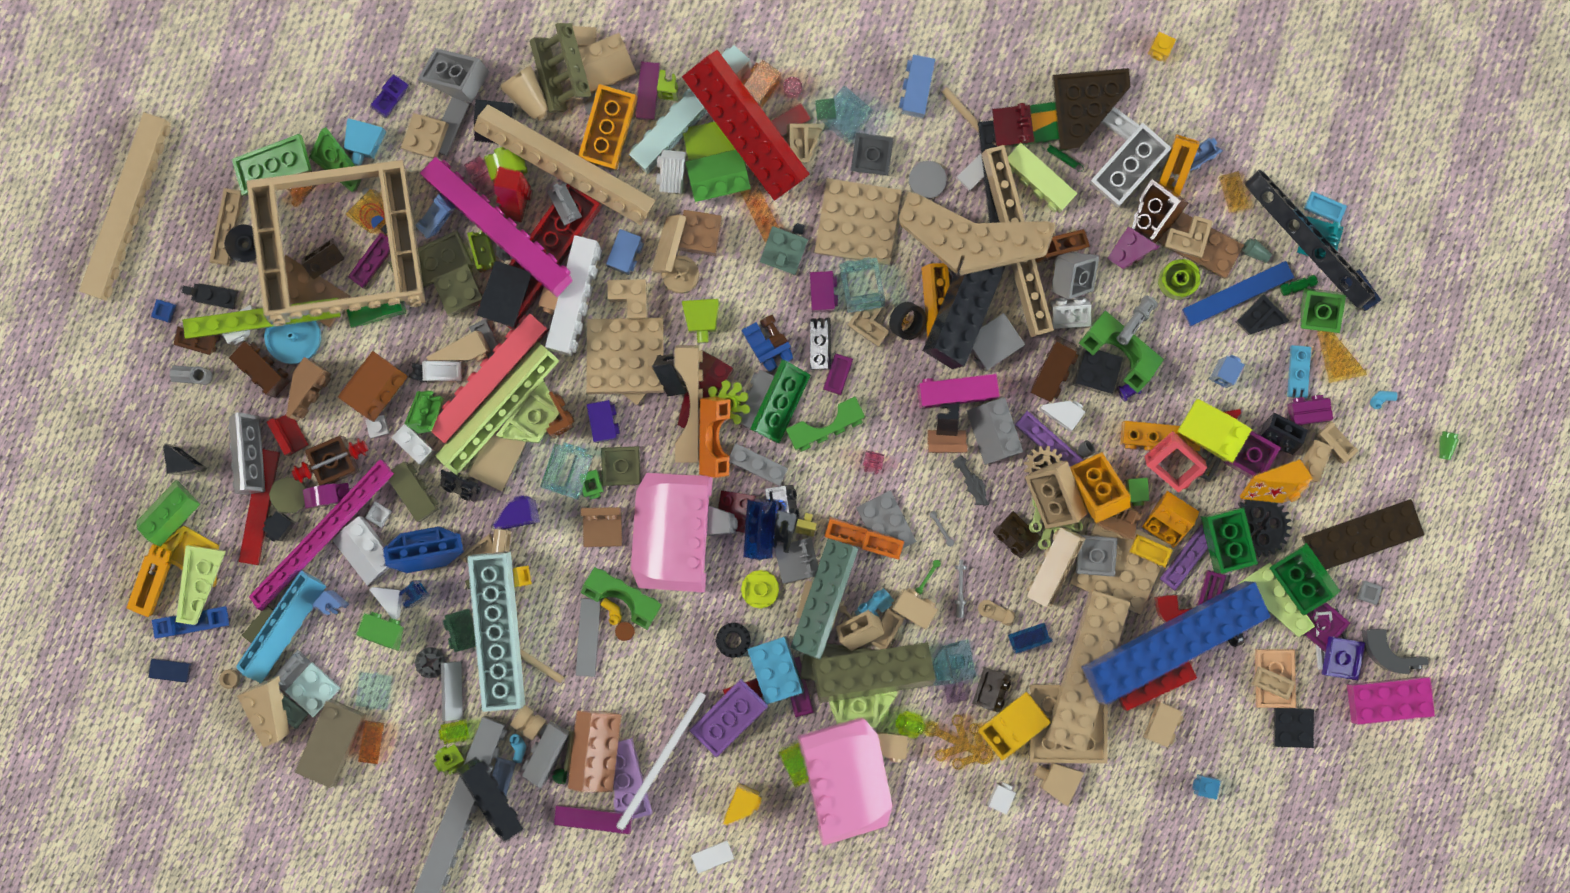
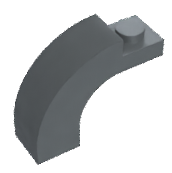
[1362,628,1429,674]

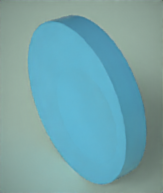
[264,321,321,364]

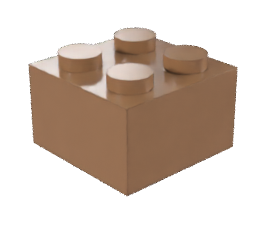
[678,210,722,256]

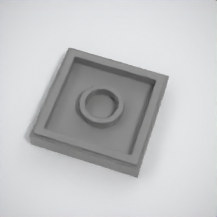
[1075,535,1117,577]

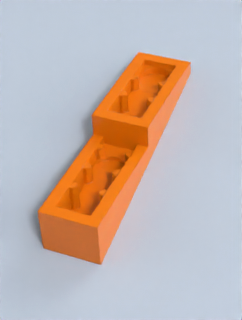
[824,517,904,560]

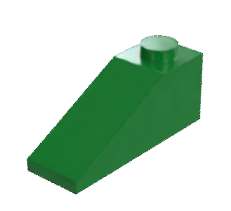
[346,301,407,328]

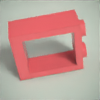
[1144,431,1207,493]

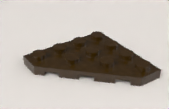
[1052,68,1131,151]

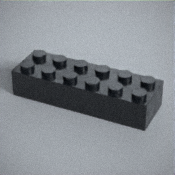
[922,259,1005,370]

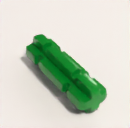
[1280,275,1318,296]

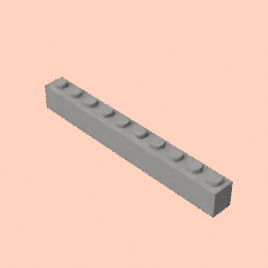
[414,716,508,893]

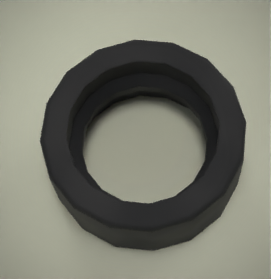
[889,302,927,340]

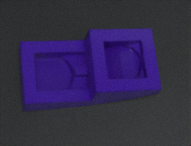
[370,74,409,118]

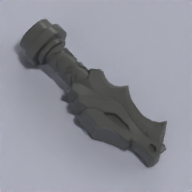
[952,456,989,507]

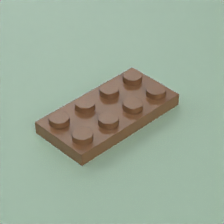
[1158,212,1244,279]
[284,255,351,328]

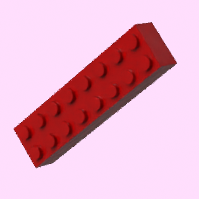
[682,50,810,201]
[479,184,602,329]

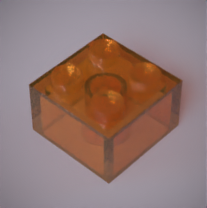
[742,59,781,109]

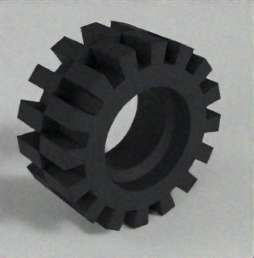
[716,623,751,658]

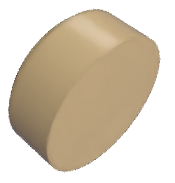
[219,669,240,689]

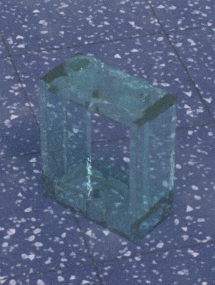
[839,257,885,313]
[540,442,593,500]

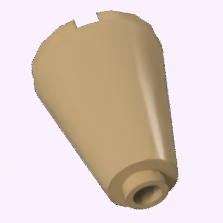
[500,66,548,121]

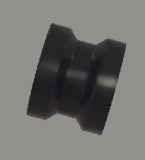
[408,363,427,383]

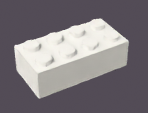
[1089,123,1171,208]

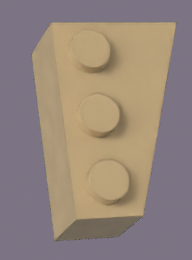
[237,676,290,748]

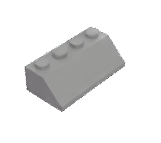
[228,412,265,495]

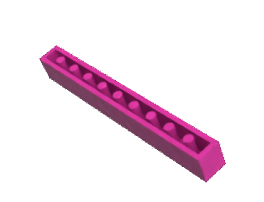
[420,157,573,297]

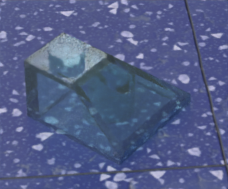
[933,639,976,686]

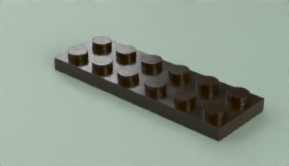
[1302,499,1424,570]

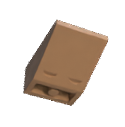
[286,357,332,421]

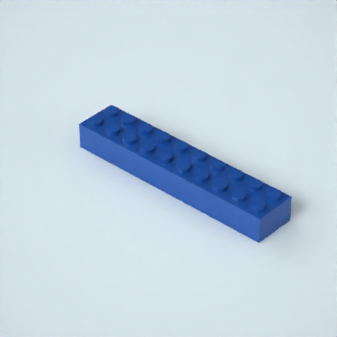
[1082,581,1271,704]

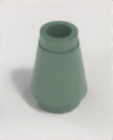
[1242,238,1272,263]

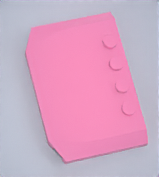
[631,473,713,592]
[798,717,892,846]

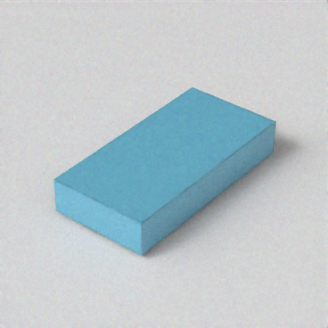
[1304,191,1347,223]

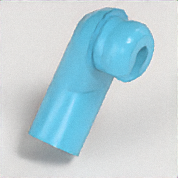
[1370,391,1397,410]
[510,734,526,763]

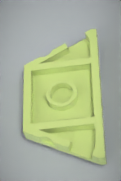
[496,380,560,444]
[829,691,898,729]

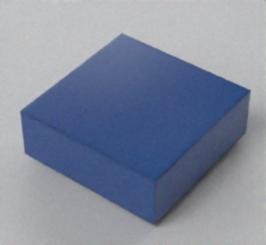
[151,299,176,323]

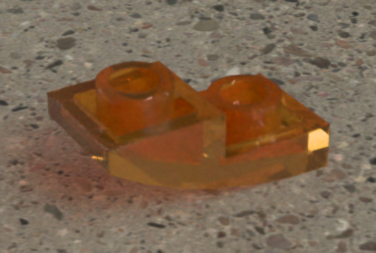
[358,720,384,764]

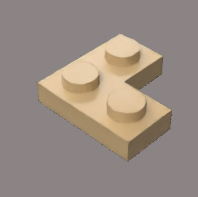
[1164,215,1213,259]
[847,294,889,347]

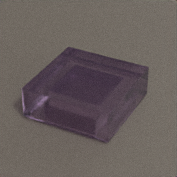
[944,681,966,703]

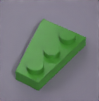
[309,127,362,192]

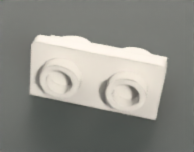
[1050,297,1091,329]

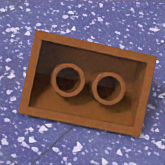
[338,350,408,422]

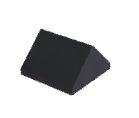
[163,443,207,475]

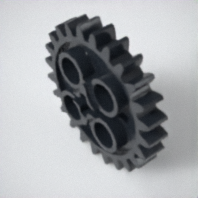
[1233,499,1292,557]

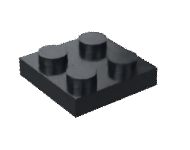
[1273,708,1314,748]

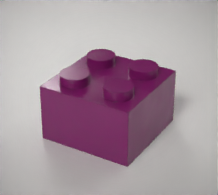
[1223,431,1281,479]

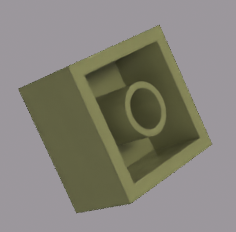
[432,264,483,317]

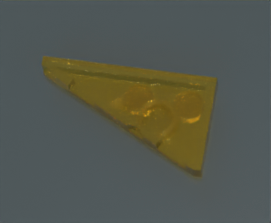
[1317,330,1367,383]

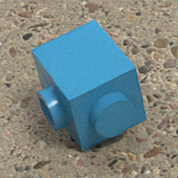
[1192,774,1221,800]

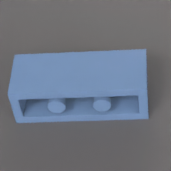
[899,55,935,118]

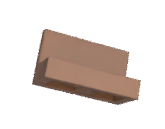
[928,430,967,453]

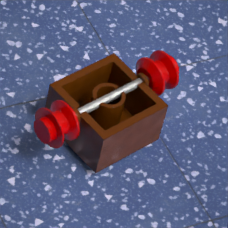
[292,435,368,486]

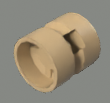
[510,705,547,741]

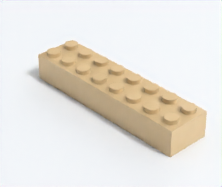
[1045,590,1131,752]

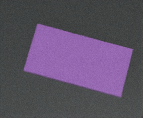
[689,679,768,758]

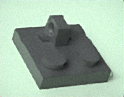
[851,132,894,176]

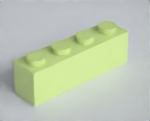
[1008,143,1078,213]

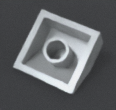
[1051,252,1099,300]

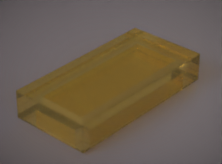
[1219,171,1249,213]

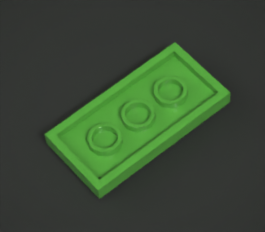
[232,134,312,196]

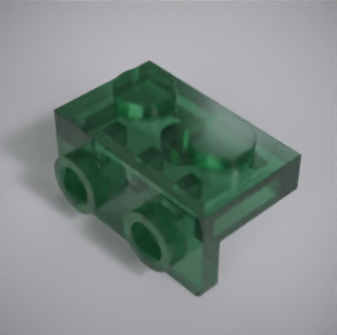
[443,608,476,652]

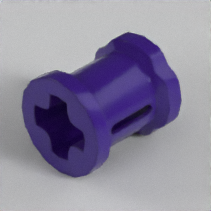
[1116,384,1142,402]

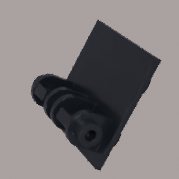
[441,469,481,502]

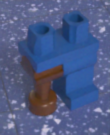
[741,315,793,372]

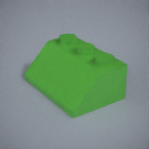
[685,149,751,202]
[136,480,201,547]

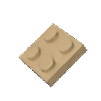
[401,113,449,159]

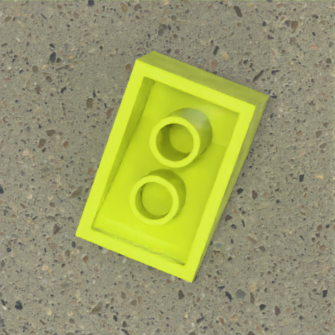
[1177,398,1252,463]

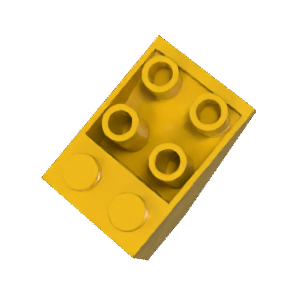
[978,691,1051,761]

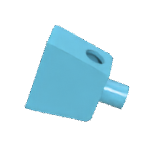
[344,118,386,166]

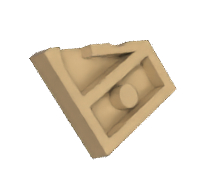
[787,124,824,163]

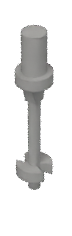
[955,560,967,618]

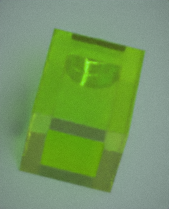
[438,719,470,744]

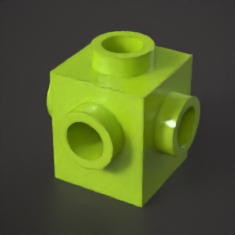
[434,744,465,776]

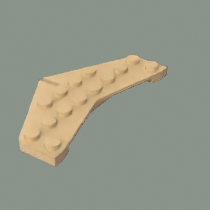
[899,192,1056,275]

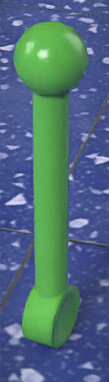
[915,560,941,595]

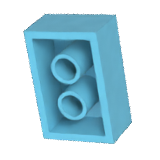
[748,636,804,704]

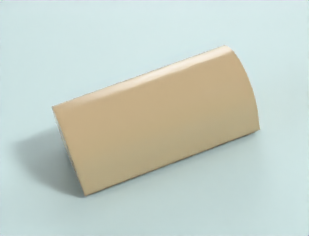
[492,529,511,553]

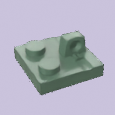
[759,226,808,275]

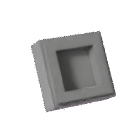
[1357,580,1382,605]

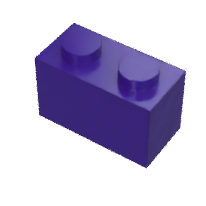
[587,400,620,443]

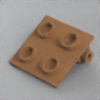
[1098,508,1141,540]

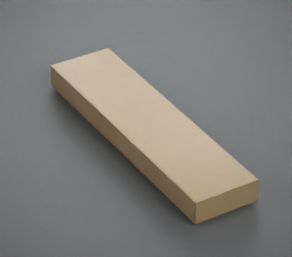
[209,188,243,266]

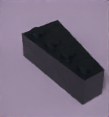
[456,757,524,843]

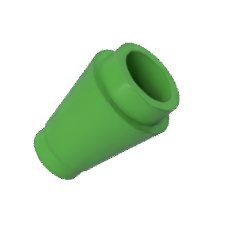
[1439,431,1459,460]

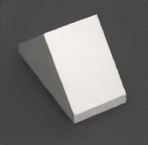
[370,587,403,620]

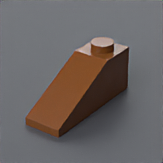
[1035,229,1090,264]

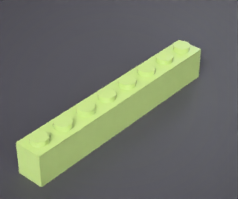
[435,342,560,475]

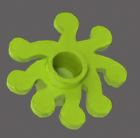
[708,380,750,425]

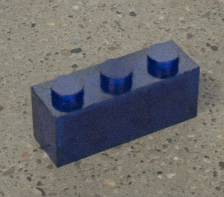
[743,498,776,560]

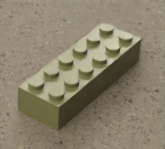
[812,642,936,703]

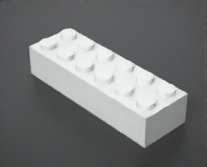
[545,235,603,357]

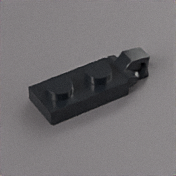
[182,283,238,310]

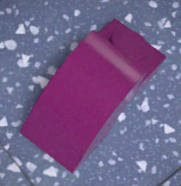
[303,483,349,509]

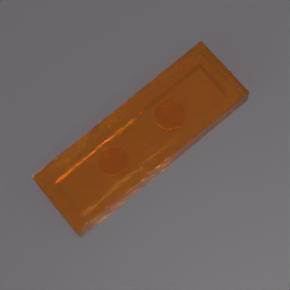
[740,183,779,242]

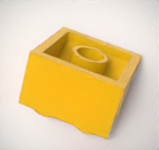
[723,783,762,825]

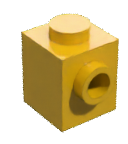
[1147,31,1176,62]

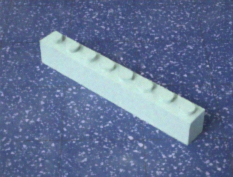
[629,45,752,174]

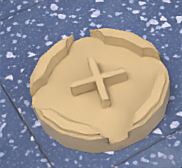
[661,255,699,294]

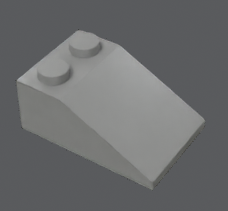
[418,48,489,103]

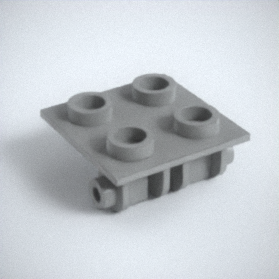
[775,538,818,584]

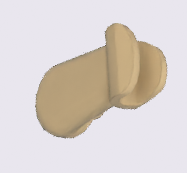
[978,600,1015,626]

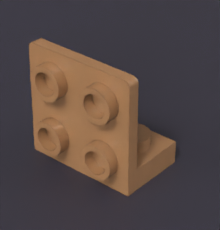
[581,507,622,547]

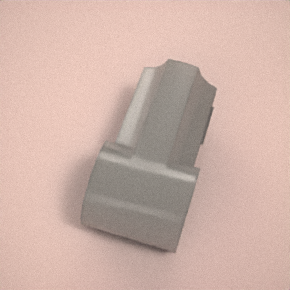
[170,365,213,385]

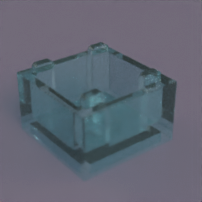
[819,85,873,143]

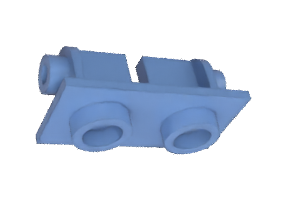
[1190,138,1222,171]

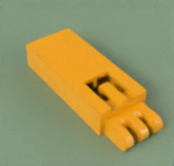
[1158,134,1199,196]
[126,544,172,617]

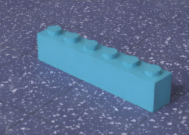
[236,570,327,683]

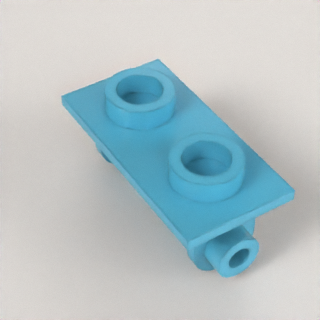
[854,588,894,617]

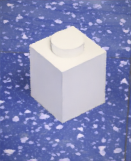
[987,782,1016,815]

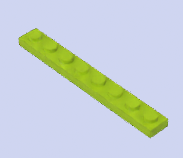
[182,298,341,339]

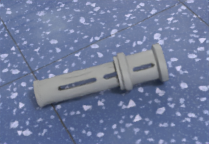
[1117,295,1157,345]

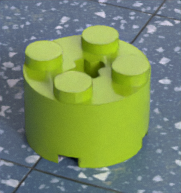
[484,147,528,183]
[1158,259,1201,300]

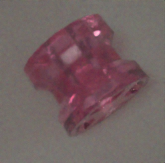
[783,77,802,99]

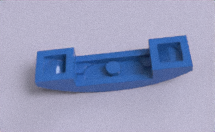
[152,606,230,639]

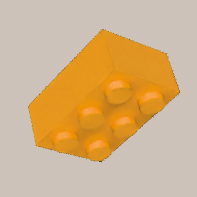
[1070,452,1131,523]

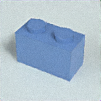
[606,229,644,275]
[1209,355,1245,388]

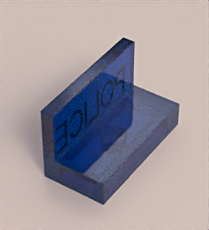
[1007,622,1053,654]

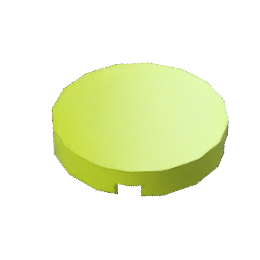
[741,570,779,608]

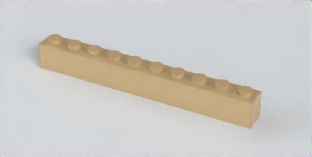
[473,105,656,225]
[79,112,171,301]
[981,145,1054,338]

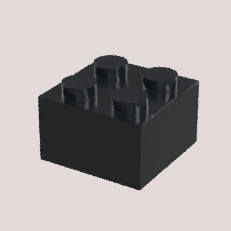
[1073,348,1123,396]

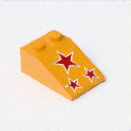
[1240,459,1312,503]

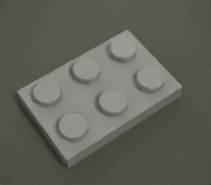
[856,490,916,559]

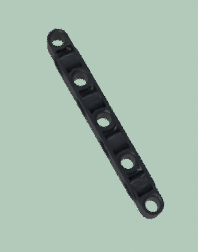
[1245,170,1375,308]

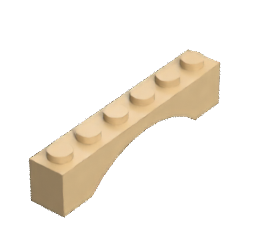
[675,345,703,463]

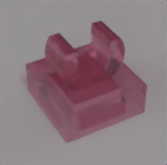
[863,450,885,475]

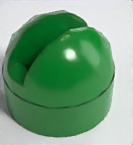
[552,769,567,785]

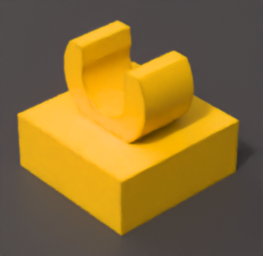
[513,565,532,587]

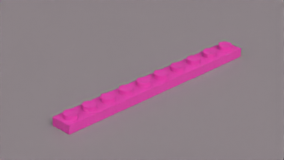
[249,459,394,611]

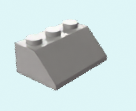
[967,397,1023,465]
[522,722,569,788]

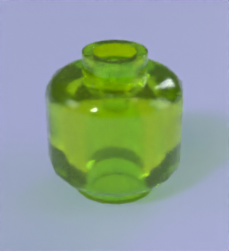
[895,711,925,739]

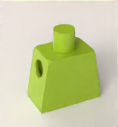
[682,299,719,343]

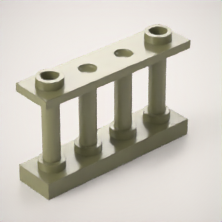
[529,23,592,113]

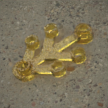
[923,714,993,770]

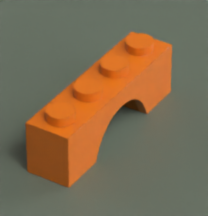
[699,396,730,478]

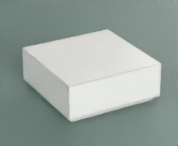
[365,501,392,528]

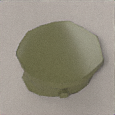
[269,477,306,513]

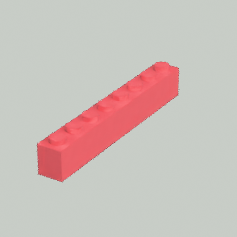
[432,313,549,444]

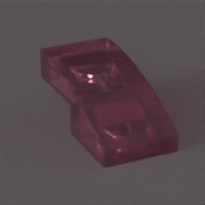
[464,156,495,199]

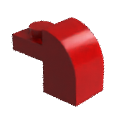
[1154,595,1192,623]

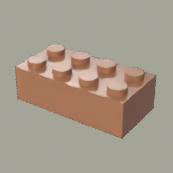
[568,710,622,792]

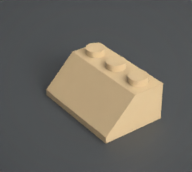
[579,33,637,93]
[1025,461,1088,529]

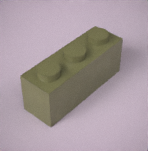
[389,461,439,522]

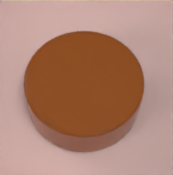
[615,622,635,641]

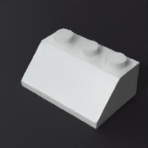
[332,516,390,586]

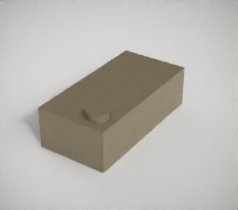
[294,699,366,788]

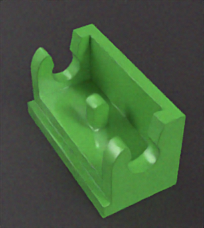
[404,391,444,434]

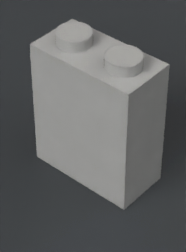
[970,313,1025,372]

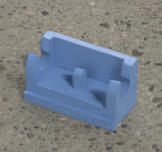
[416,194,456,239]
[312,590,349,615]

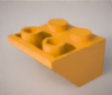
[1142,491,1199,548]

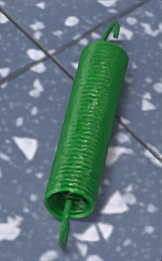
[1042,141,1084,172]

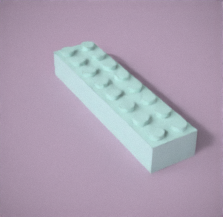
[468,551,525,712]

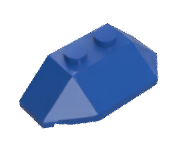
[383,526,464,573]

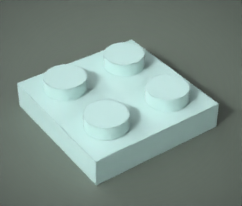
[285,662,341,717]

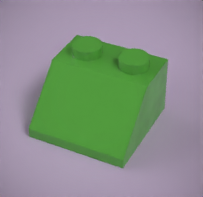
[1301,288,1346,333]
[356,611,404,651]

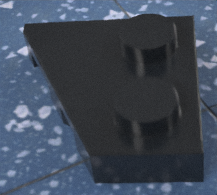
[1235,294,1290,335]

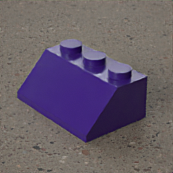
[493,495,540,530]

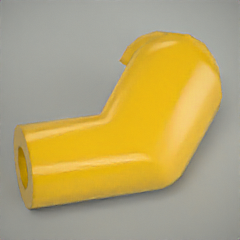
[600,598,622,625]

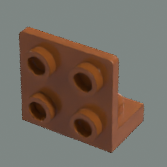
[546,391,575,438]

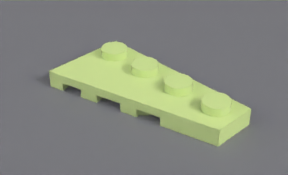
[176,545,226,625]
[1237,562,1315,637]

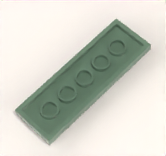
[790,538,859,659]

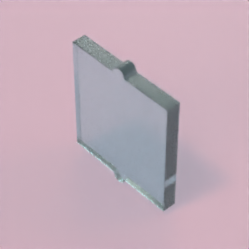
[355,672,392,710]

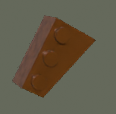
[1030,335,1079,402]
[229,341,291,398]

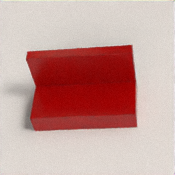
[267,414,309,456]

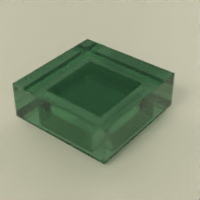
[815,98,836,121]

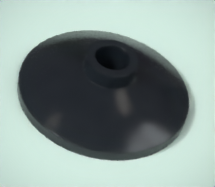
[224,224,257,263]

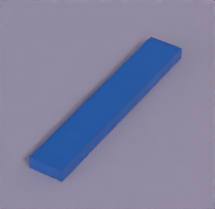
[1182,261,1294,326]

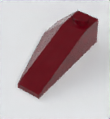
[677,350,734,429]

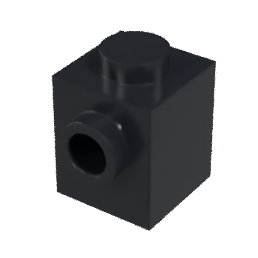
[262,511,296,542]

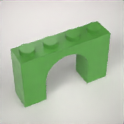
[1079,310,1164,393]

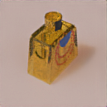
[346,189,388,236]

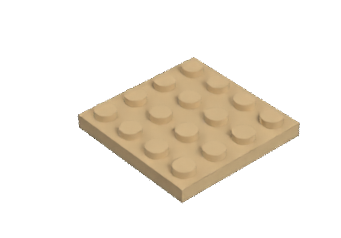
[814,178,902,265]
[586,318,664,394]
[1069,523,1171,615]
[1029,684,1108,764]

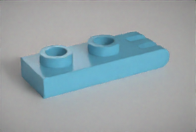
[1287,345,1311,398]

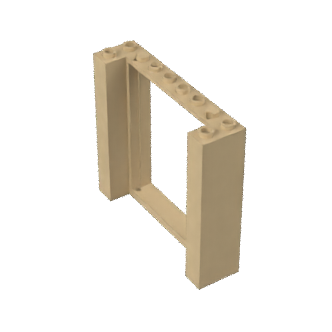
[247,160,426,326]

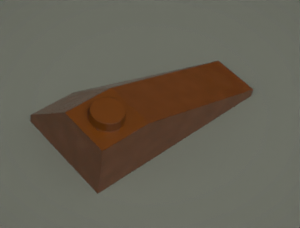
[1132,179,1189,264]

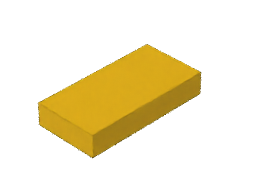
[1129,534,1173,568]

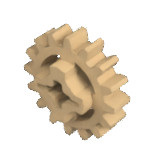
[1024,446,1063,473]

